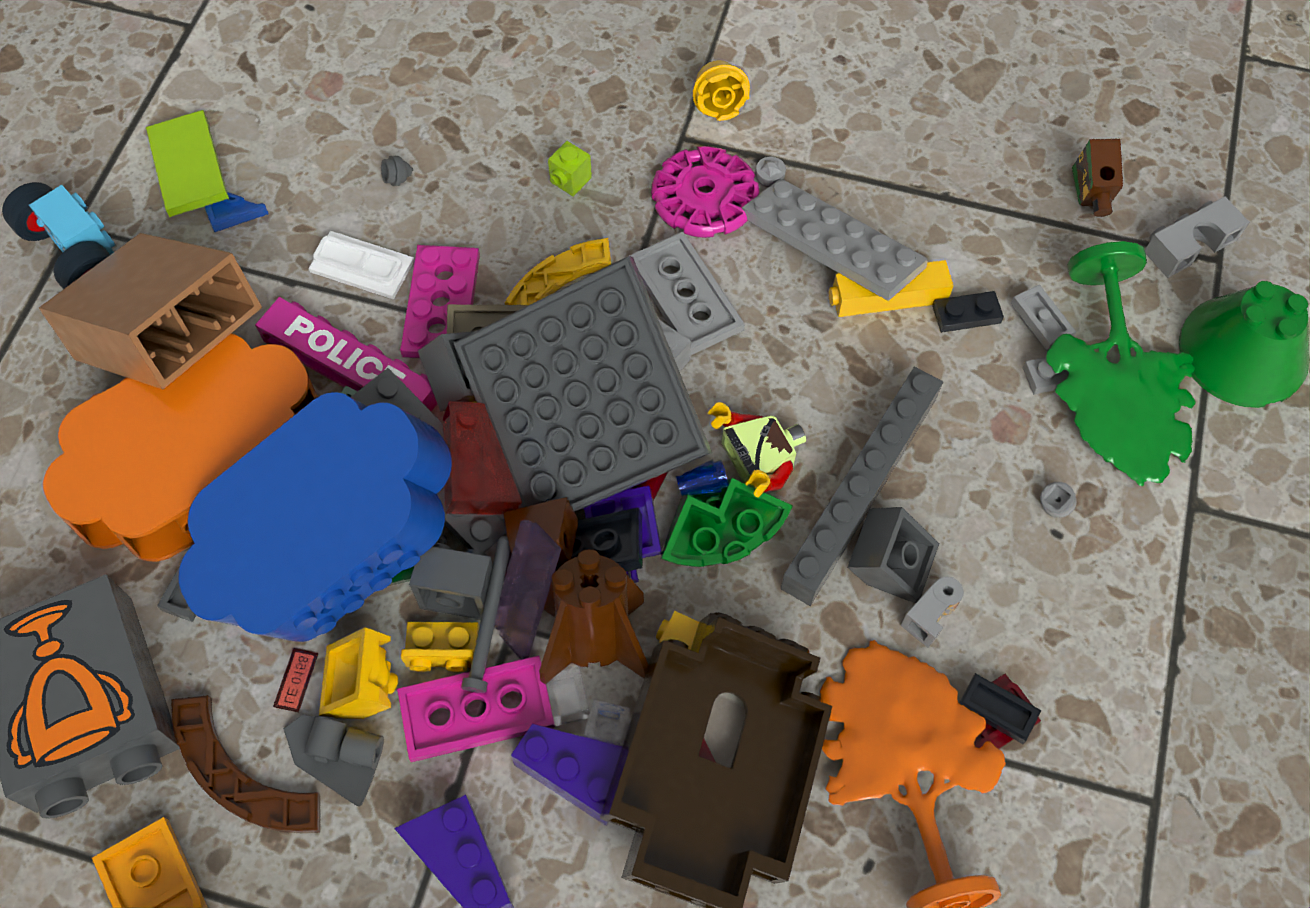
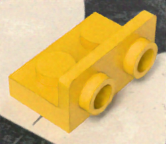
[401,622,479,672]

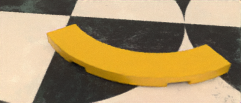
[505,238,611,305]

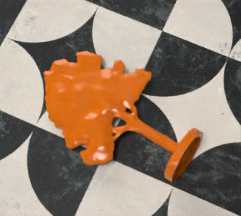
[820,640,1006,908]

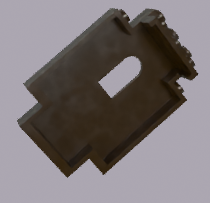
[600,612,832,908]

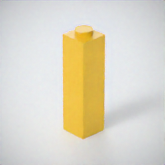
[828,260,954,317]

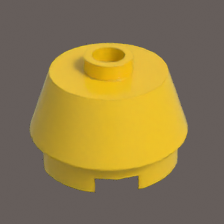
[693,60,750,121]

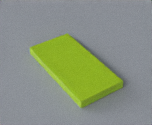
[146,110,229,217]

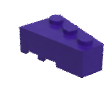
[511,724,622,826]
[394,795,514,908]

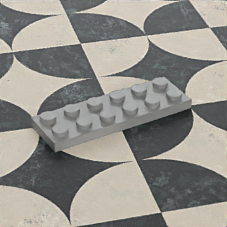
[742,178,928,301]

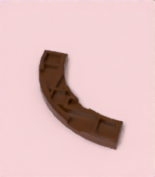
[171,695,320,834]

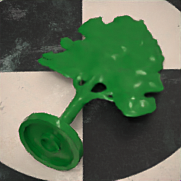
[1046,241,1196,486]

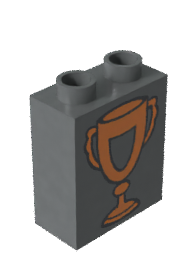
[0,574,180,819]

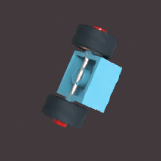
[2,182,115,289]

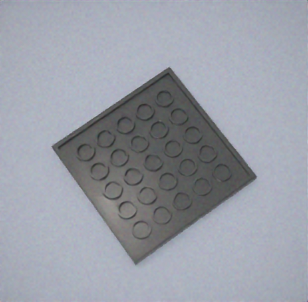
[454,256,712,512]

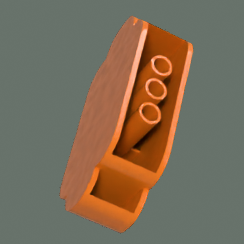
[43,334,318,562]

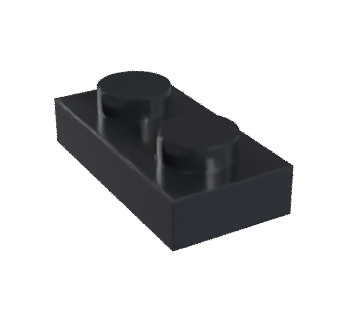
[932,291,1004,333]

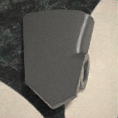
[283,714,384,806]

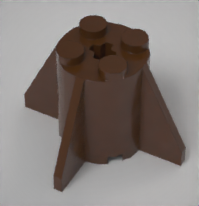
[539,549,649,684]

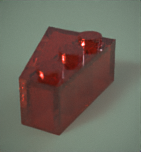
[443,401,522,515]

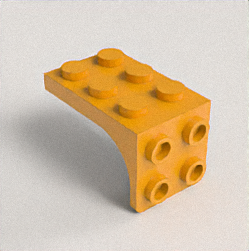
[92,817,208,908]

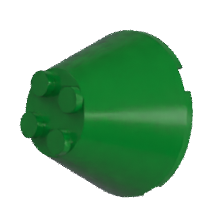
[1179,281,1310,408]

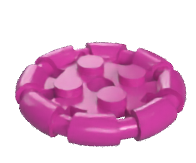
[651,146,759,238]

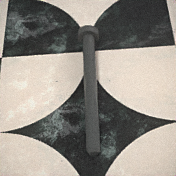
[461,536,510,693]

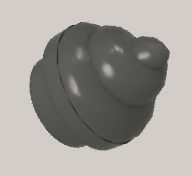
[381,156,413,186]

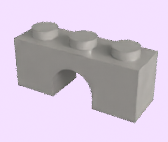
[1145,196,1250,278]

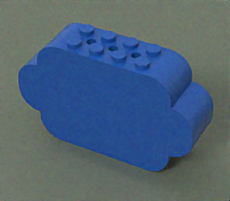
[178,392,452,642]

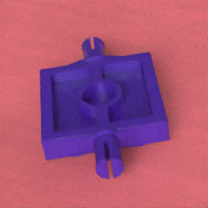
[584,486,662,583]

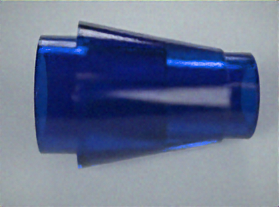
[676,459,729,496]

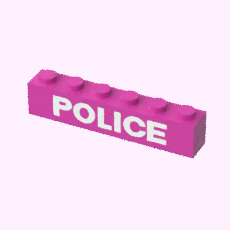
[255,297,437,411]

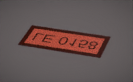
[273,648,319,713]

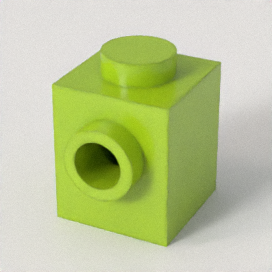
[548,141,592,197]

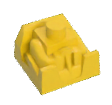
[319,627,398,719]

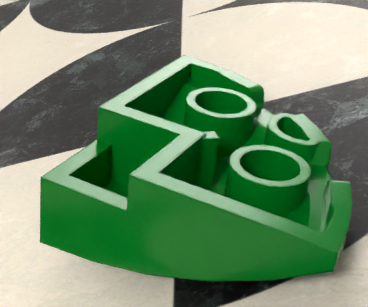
[660,465,793,567]

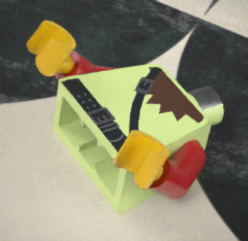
[707,402,806,497]

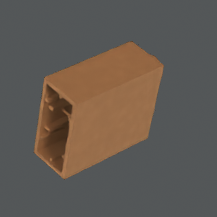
[39,233,262,389]

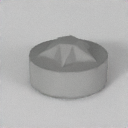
[756,157,786,187]
[1040,482,1077,517]

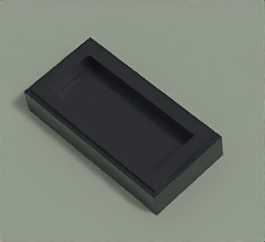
[959,673,1042,744]

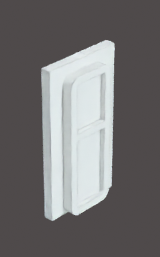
[309,231,415,299]

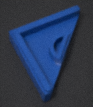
[204,192,269,232]

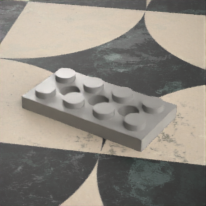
[629,232,745,356]

